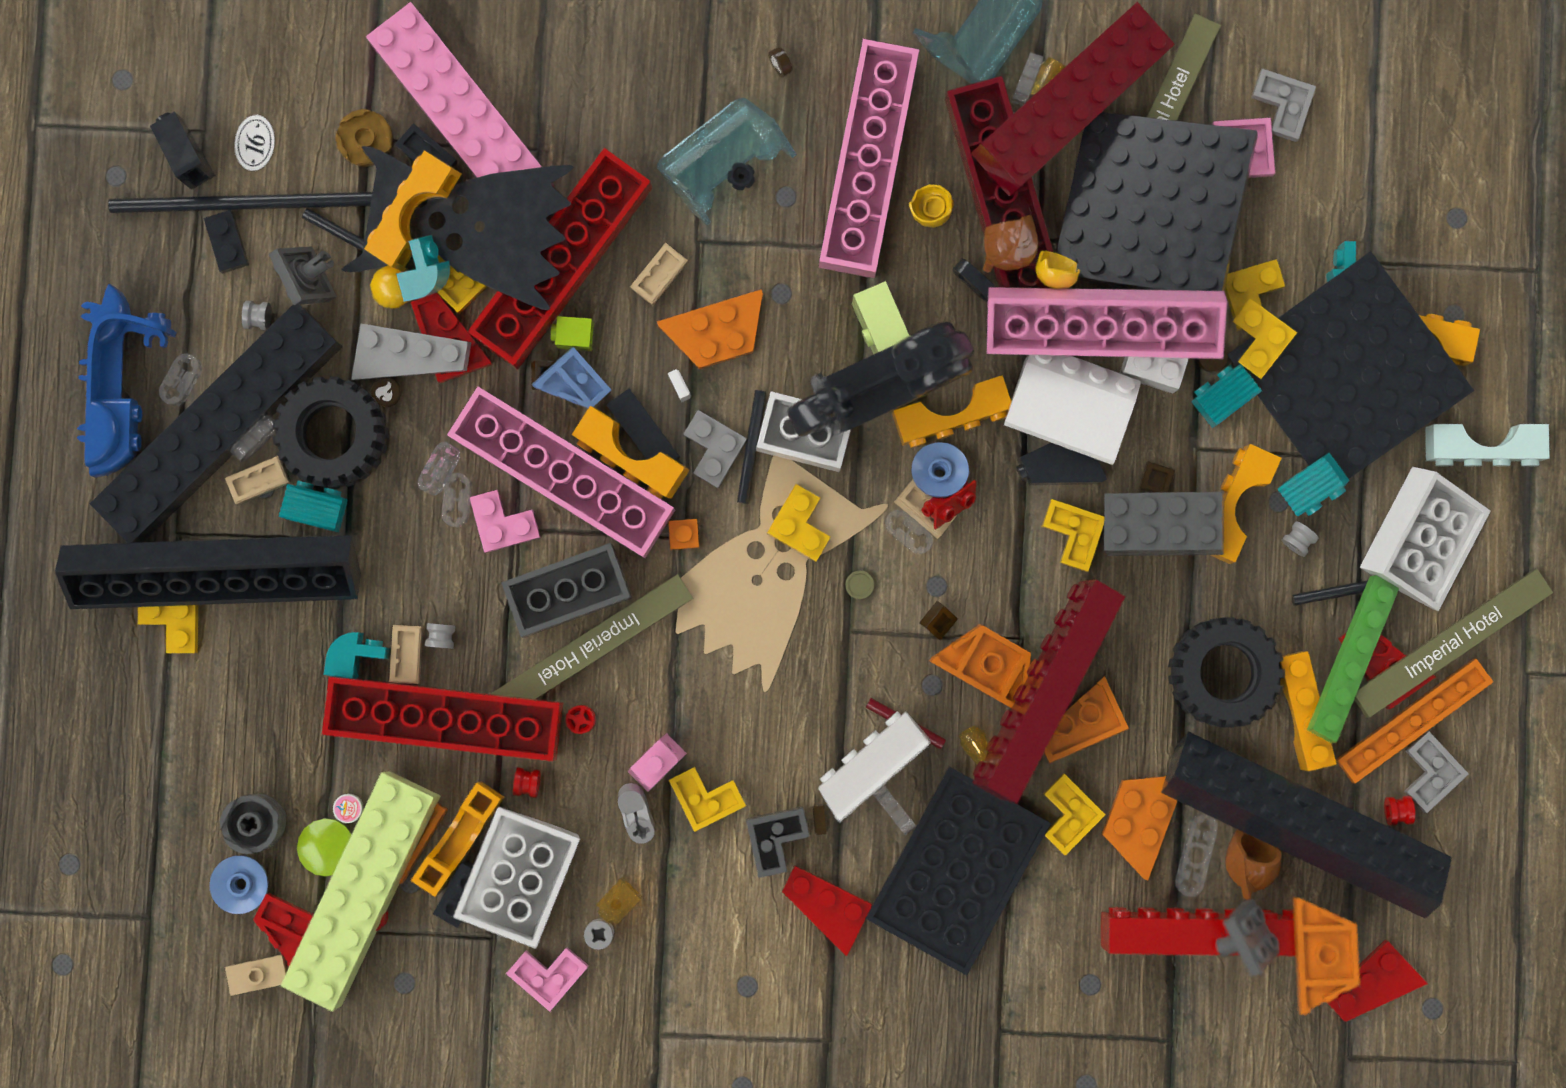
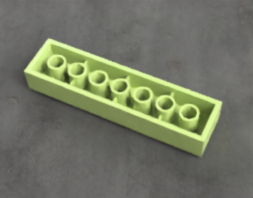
[281,771,441,1012]

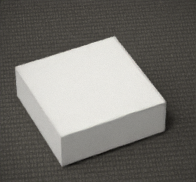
[668,369,691,403]

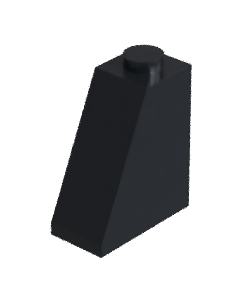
[150,111,216,190]
[1016,442,1107,486]

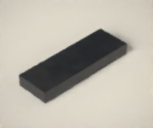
[606,388,680,460]

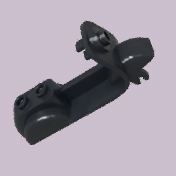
[787,321,974,437]

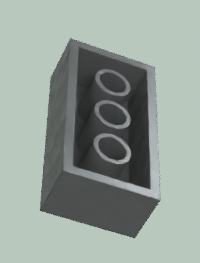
[1104,492,1224,556]
[502,543,632,638]

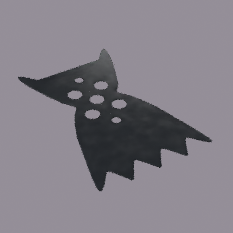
[341,146,574,310]

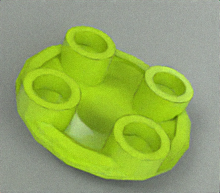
[297,819,352,876]

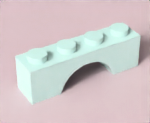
[1425,424,1549,466]

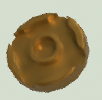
[335,109,393,167]

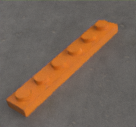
[1335,659,1493,784]

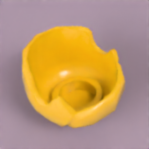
[909,184,954,228]
[1036,251,1080,289]
[370,265,412,309]

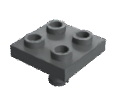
[269,246,337,305]
[1216,898,1280,977]

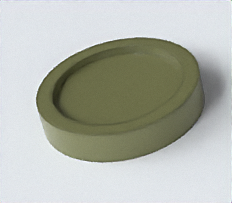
[845,571,874,599]

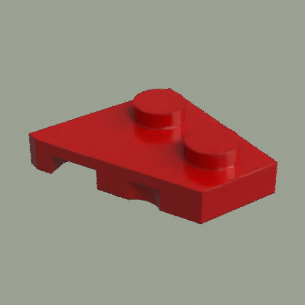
[253,893,314,967]

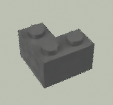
[746,806,809,878]

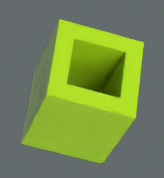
[551,316,594,351]

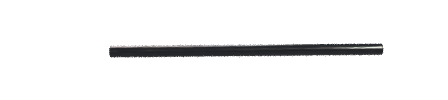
[108,192,428,213]

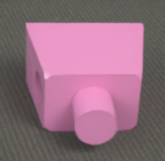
[628,733,687,792]

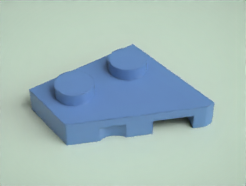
[531,347,611,409]

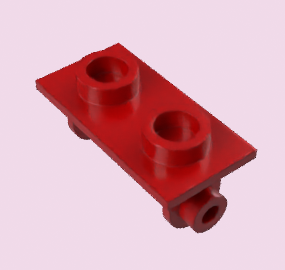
[922,480,977,530]

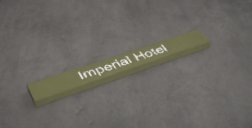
[1147,13,1221,121]
[1354,569,1553,718]
[491,574,694,699]

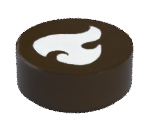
[769,47,792,77]
[371,378,401,407]

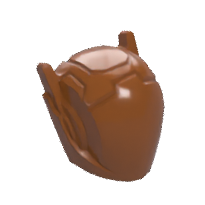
[983,215,1038,273]
[1225,829,1281,900]

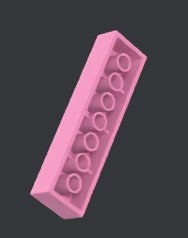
[366,2,554,187]
[819,39,919,278]
[987,287,1227,358]
[447,387,675,558]

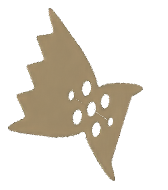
[676,455,888,692]

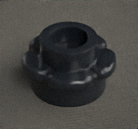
[727,162,755,190]

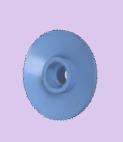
[911,442,969,498]
[210,855,268,914]

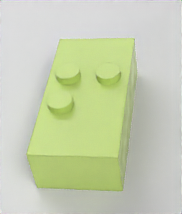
[852,281,929,403]

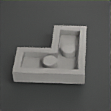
[1251,69,1316,142]
[683,410,747,488]
[1404,731,1468,813]

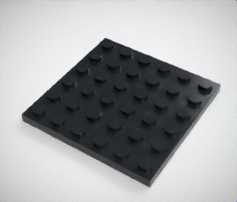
[1056,112,1258,291]
[1228,251,1475,479]

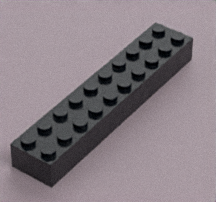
[89,305,343,543]
[54,535,361,609]
[1161,731,1452,919]

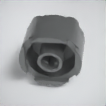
[220,793,286,854]

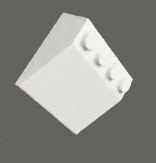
[1004,355,1141,465]
[1360,467,1490,611]
[818,711,930,822]
[453,807,580,948]

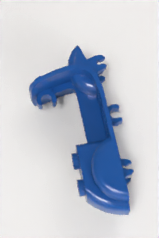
[77,284,177,478]

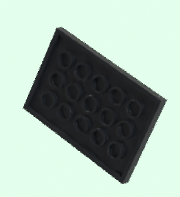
[865,766,1051,976]

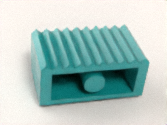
[1191,364,1262,428]
[1278,453,1350,516]
[279,480,348,533]

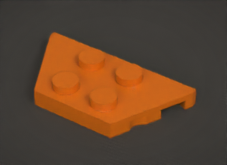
[657,290,763,369]
[929,624,1031,709]
[1102,776,1177,881]
[1293,897,1360,1014]

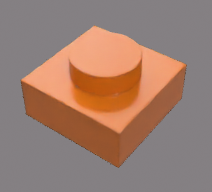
[668,519,699,550]

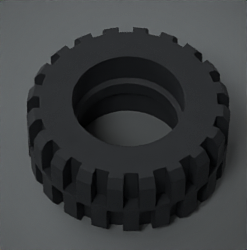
[272,376,389,489]
[1168,617,1285,728]

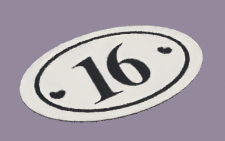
[235,115,274,171]

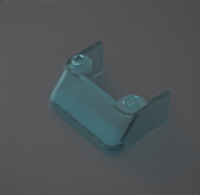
[912,0,1043,84]
[657,98,797,226]

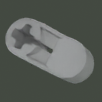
[618,783,654,844]

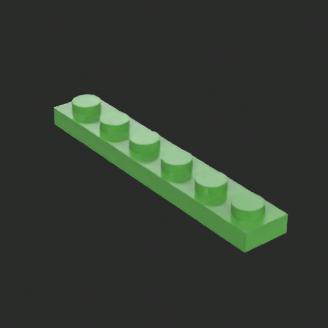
[1307,575,1399,743]

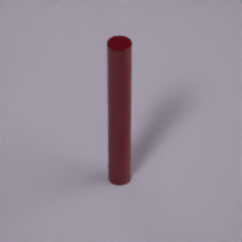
[865,698,946,750]

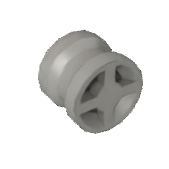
[242,300,272,331]
[1281,521,1319,557]
[425,623,456,649]
[584,918,614,950]

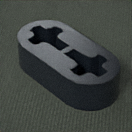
[952,258,997,303]

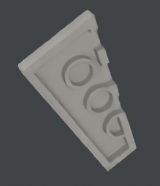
[351,324,471,380]

